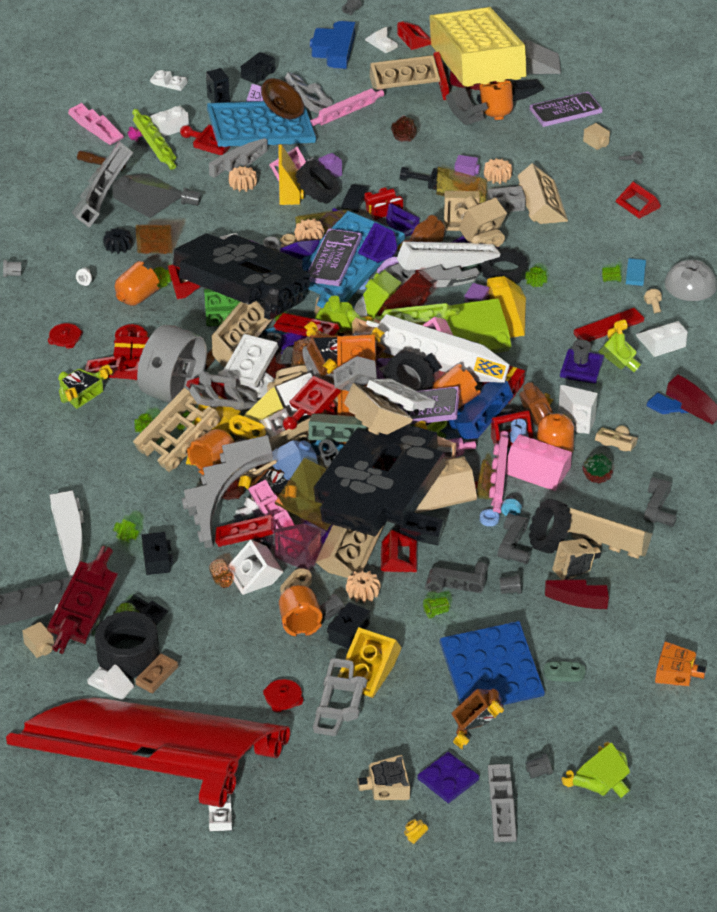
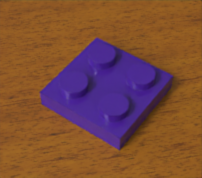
[560,349,604,384]
[417,752,479,804]

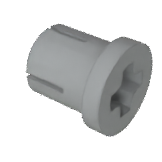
[3,260,21,277]

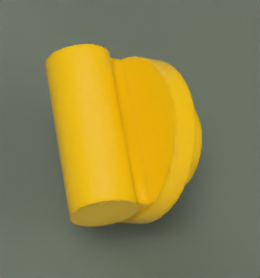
[404,819,428,844]

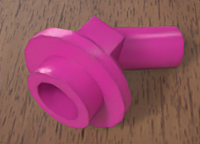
[128,127,144,142]

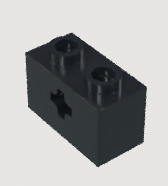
[241,52,276,84]
[206,68,230,103]
[400,512,443,546]
[141,532,173,575]
[327,602,370,649]

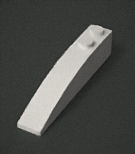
[397,242,500,270]
[50,491,84,577]

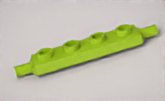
[132,109,176,170]
[372,303,460,325]

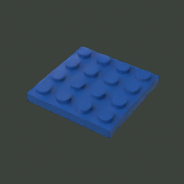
[439,621,545,705]

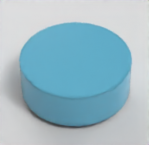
[501,499,522,516]

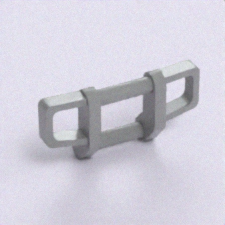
[285,72,333,114]
[189,372,258,410]
[313,658,367,736]

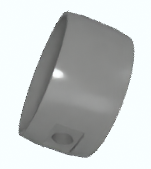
[137,325,207,403]

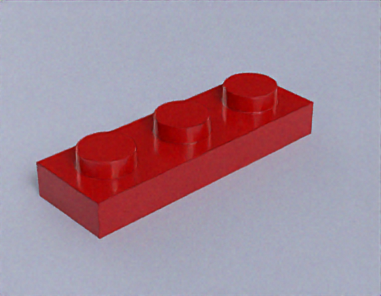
[215,514,274,547]

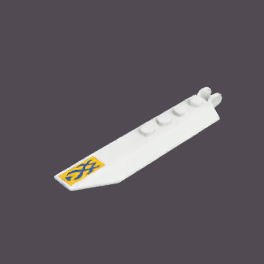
[366,314,510,383]

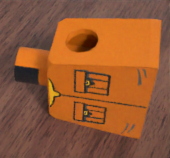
[655,642,707,686]

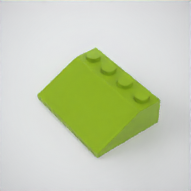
[447,299,512,353]

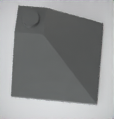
[112,174,182,218]

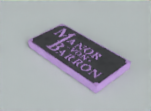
[530,92,602,127]
[308,229,362,286]
[396,387,460,425]

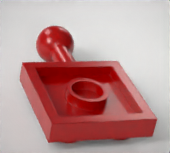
[180,125,231,155]
[282,376,341,430]

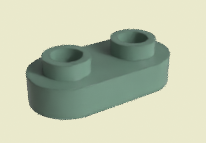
[543,661,586,682]

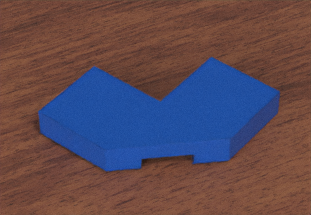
[647,393,688,414]

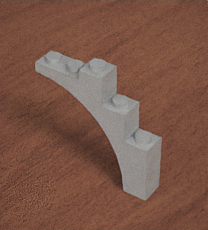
[71,142,133,228]
[181,435,273,548]

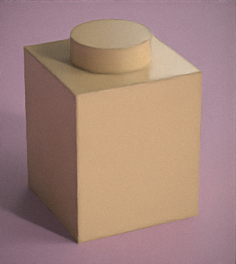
[583,123,610,150]
[22,622,54,658]

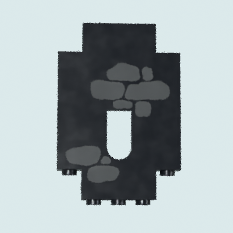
[173,233,310,320]
[313,425,446,537]

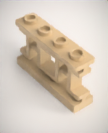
[133,388,221,472]

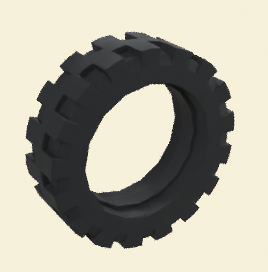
[296,161,340,204]
[481,248,528,284]
[383,351,434,391]
[529,499,571,554]

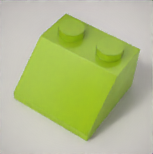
[363,270,401,318]

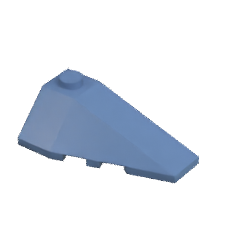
[271,440,321,503]

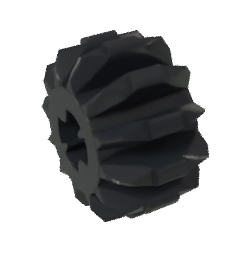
[103,227,133,255]

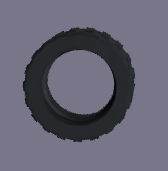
[95,611,159,678]

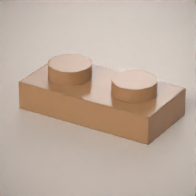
[135,654,178,694]

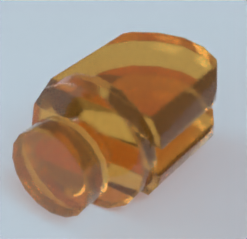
[209,559,232,588]

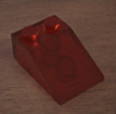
[377,271,433,316]

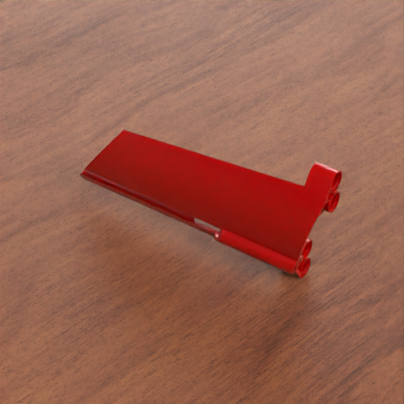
[6,697,290,808]

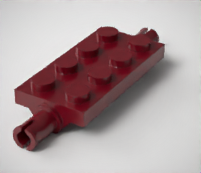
[47,546,118,654]

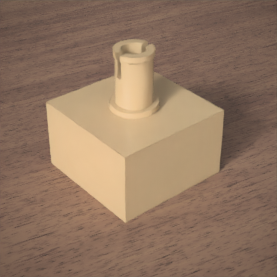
[444,191,479,231]
[459,196,507,243]

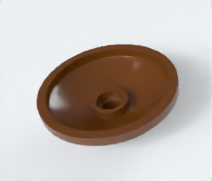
[261,78,304,119]

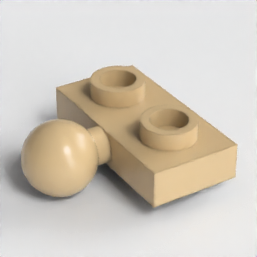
[595,425,638,451]

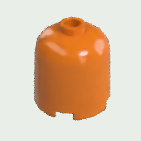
[480,80,513,120]
[114,261,159,306]
[432,364,481,409]
[537,413,574,453]
[187,429,235,475]
[279,585,323,637]

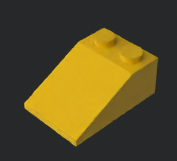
[278,145,303,205]
[338,627,402,698]

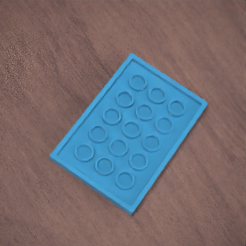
[207,101,316,147]
[302,211,405,302]

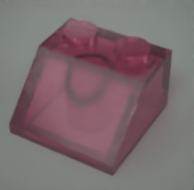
[274,524,321,571]

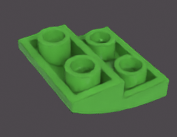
[204,289,240,326]

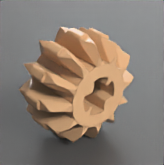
[484,158,512,184]
[229,166,257,192]
[294,218,324,242]
[346,570,380,603]

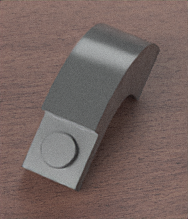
[445,88,488,125]

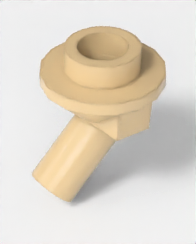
[644,289,662,314]

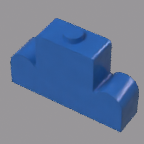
[310,21,355,69]
[448,381,513,439]

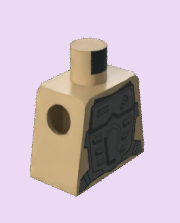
[552,539,601,580]
[357,755,410,800]

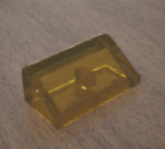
[477,459,494,499]

